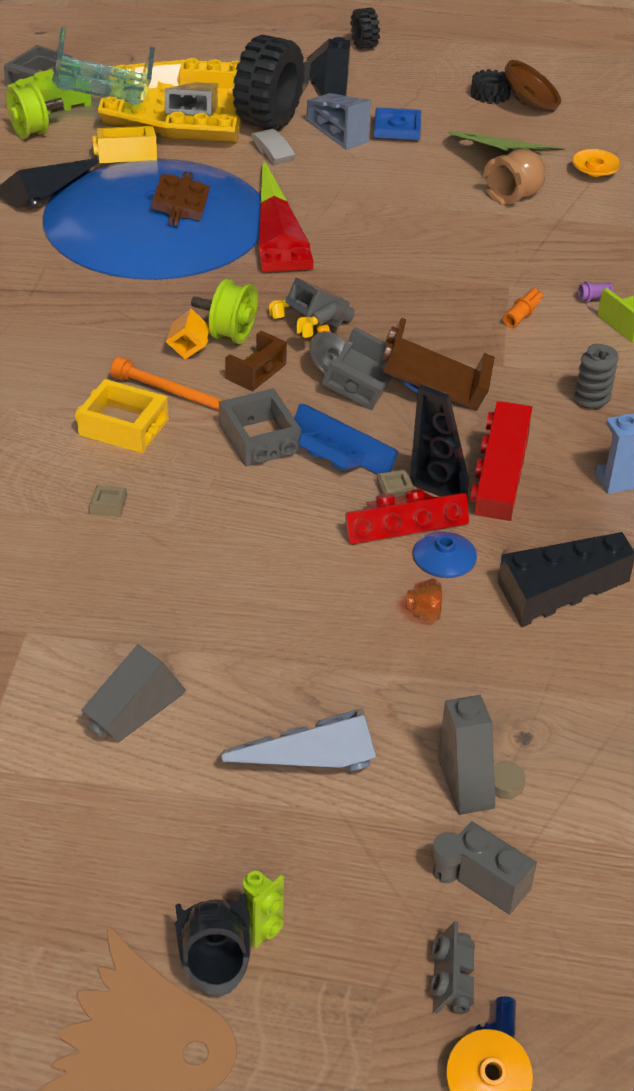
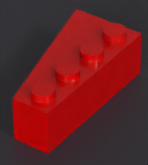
[470,401,533,521]

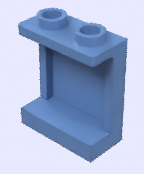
[595,413,634,494]

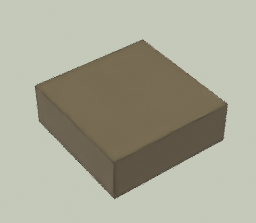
[377,470,414,497]
[89,485,127,517]

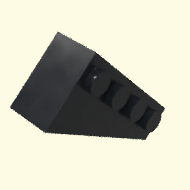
[498,532,634,627]

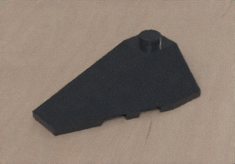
[410,385,469,496]

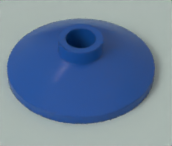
[413,532,477,578]

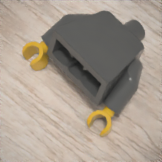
[269,278,355,338]

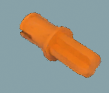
[503,288,543,328]

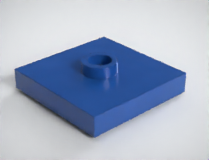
[374,108,421,140]

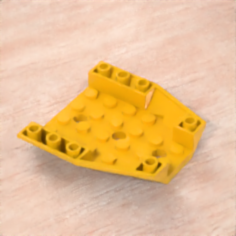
[98,58,242,142]

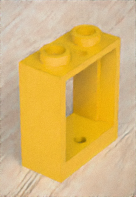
[93,126,157,163]
[75,379,169,454]

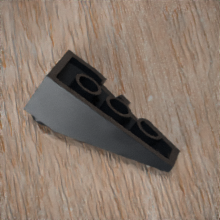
[306,37,351,96]
[0,158,99,209]

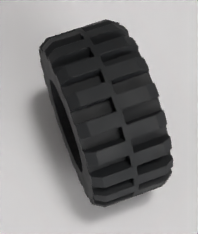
[233,35,305,130]

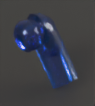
[473,996,516,1038]

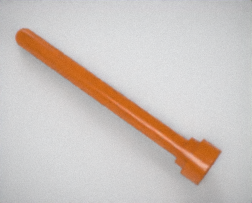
[110,356,223,411]

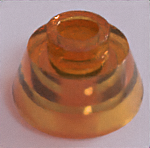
[406,578,442,624]

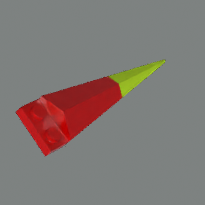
[259,162,314,272]

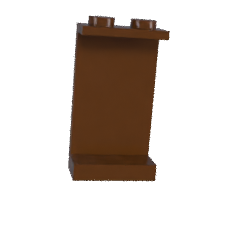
[381,317,495,411]

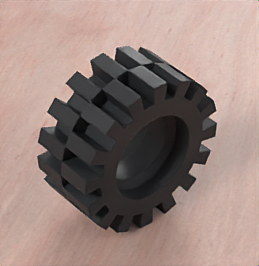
[350,7,380,49]
[471,69,511,104]

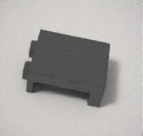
[322,327,393,410]

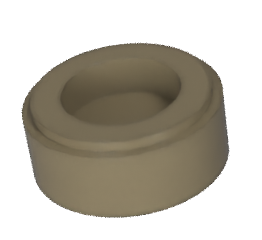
[494,762,526,799]

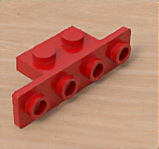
[345,489,469,544]

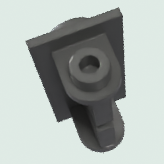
[430,921,475,1014]

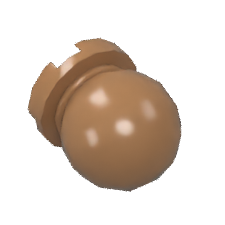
[483,149,546,205]

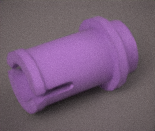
[577,281,614,303]

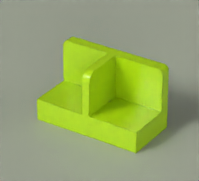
[598,288,634,342]

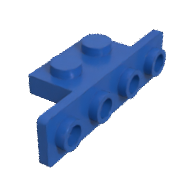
[294,404,398,474]

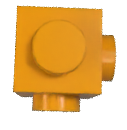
[165,309,209,360]

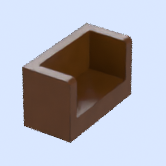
[225,331,287,392]

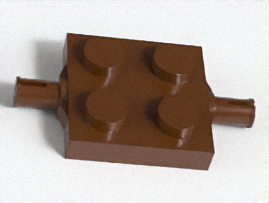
[151,171,210,226]

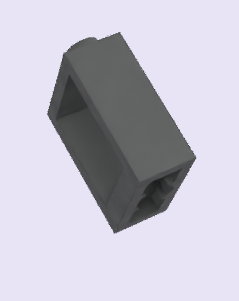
[4,45,73,86]
[219,388,301,467]

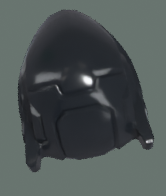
[175,893,252,996]

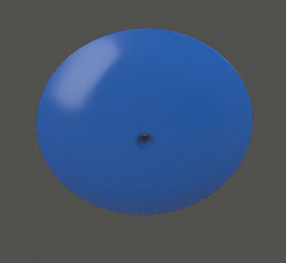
[43,159,261,280]

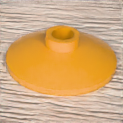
[573,149,620,177]
[446,1029,533,1091]

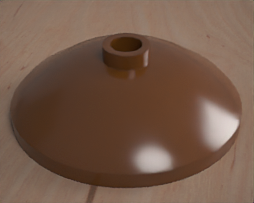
[505,60,561,110]

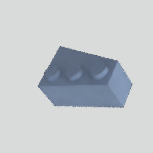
[306,93,371,150]

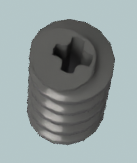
[574,344,619,408]

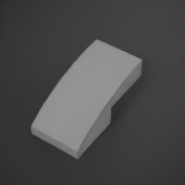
[251,129,296,166]

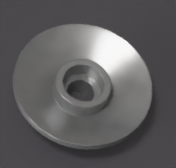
[309,331,347,375]

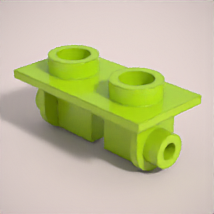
[243,870,284,949]

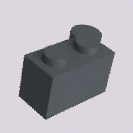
[432,821,537,915]

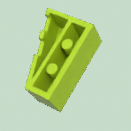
[7,65,92,114]

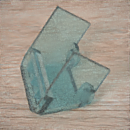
[52,27,155,105]

